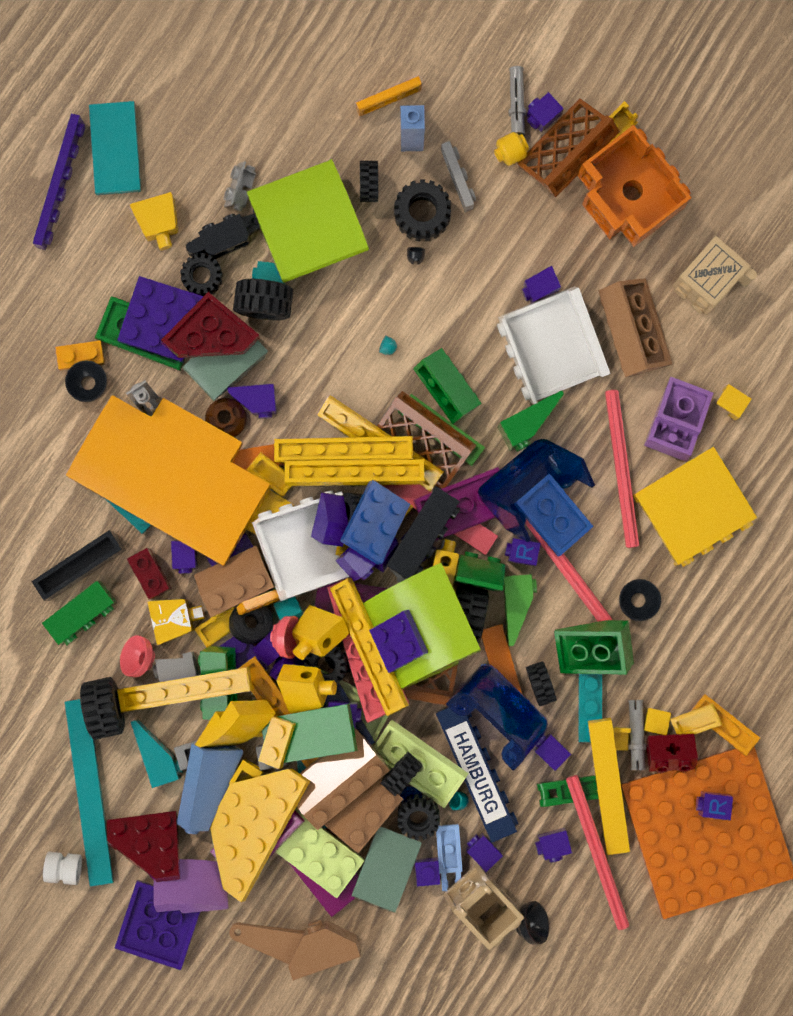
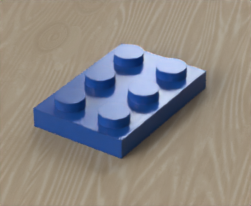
[514,473,594,556]
[340,480,410,565]

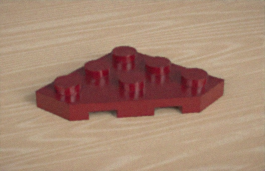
[161,292,260,358]
[107,811,180,882]

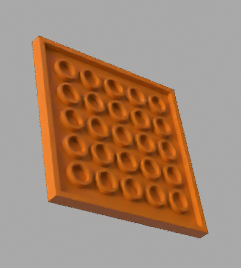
[621,747,793,919]

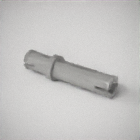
[508,66,527,136]
[628,700,647,770]

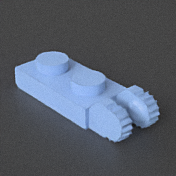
[436,824,463,891]

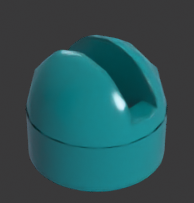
[379,335,397,355]
[449,791,469,810]

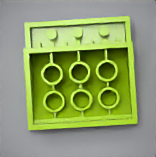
[247,159,369,283]
[363,563,481,689]

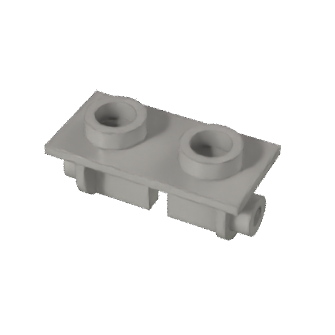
[224,161,256,211]
[126,381,159,416]

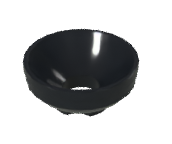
[65,360,107,402]
[619,579,661,621]
[516,901,549,945]

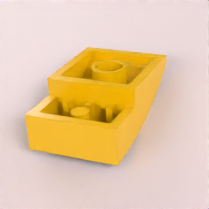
[195,700,276,748]

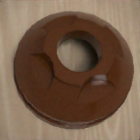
[205,398,247,438]

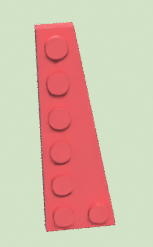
[327,578,409,724]

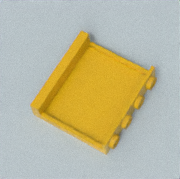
[633,447,757,567]

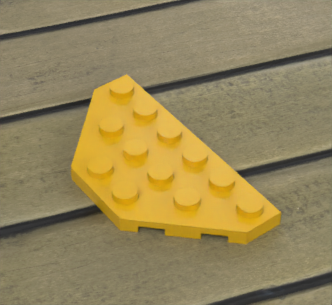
[210,768,310,902]

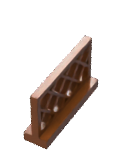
[517,98,620,198]
[377,391,476,489]
[403,665,458,706]

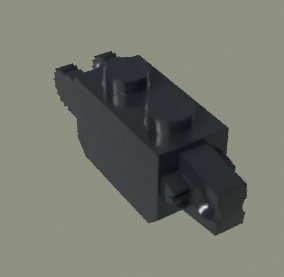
[185,214,261,259]

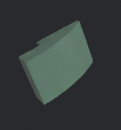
[183,341,268,401]
[351,826,422,913]

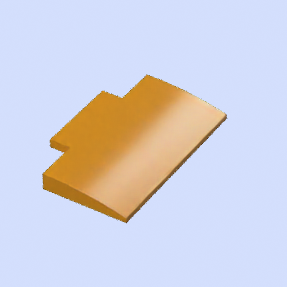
[66,395,271,566]

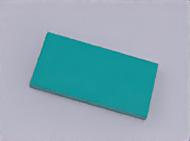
[89,101,141,195]

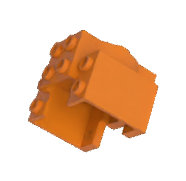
[577,125,692,247]

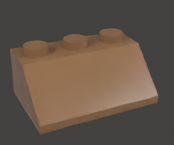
[194,545,275,617]
[325,779,403,853]

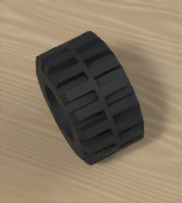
[394,179,451,242]
[233,279,293,320]
[456,585,489,644]
[80,677,125,740]

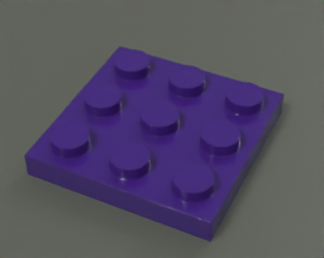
[117,276,203,363]
[114,880,200,970]

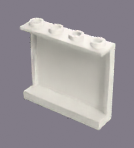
[497,286,610,404]
[252,490,349,602]

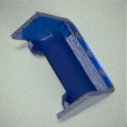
[478,439,595,543]

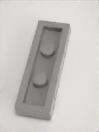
[441,141,476,212]

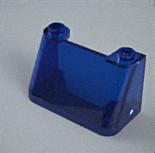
[446,664,548,771]

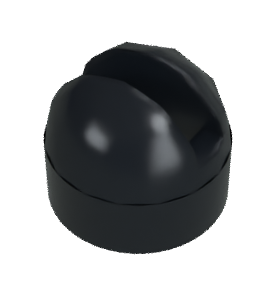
[407,247,425,264]

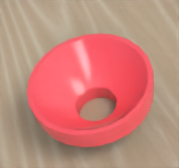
[270,616,299,659]
[120,635,155,678]

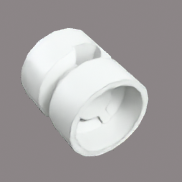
[43,851,82,885]

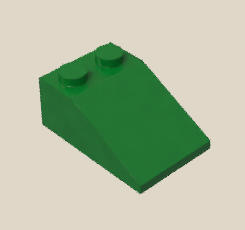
[497,390,564,452]
[454,551,505,592]
[554,620,634,675]

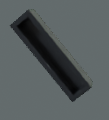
[386,487,461,579]
[31,530,126,601]

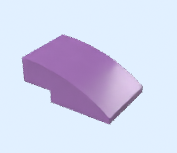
[644,377,713,462]
[154,859,228,913]

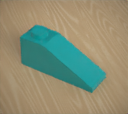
[130,719,183,788]

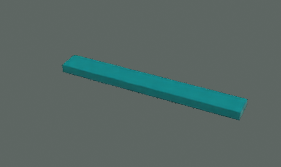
[64,699,114,887]

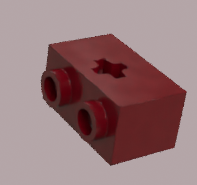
[127,548,172,600]
[646,734,698,773]

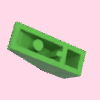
[503,574,537,646]

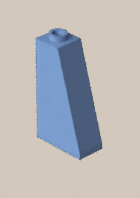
[400,105,425,152]
[177,743,243,834]

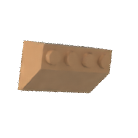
[598,278,673,377]
[297,727,390,830]

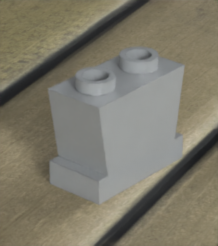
[153,651,199,682]

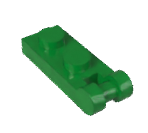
[537,775,599,807]

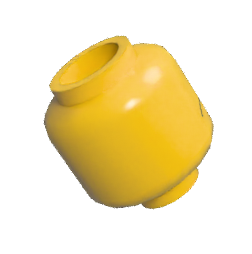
[494,132,529,166]

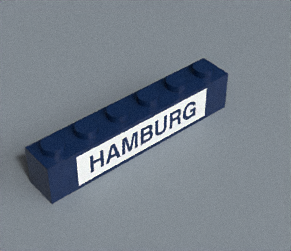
[435,701,519,843]

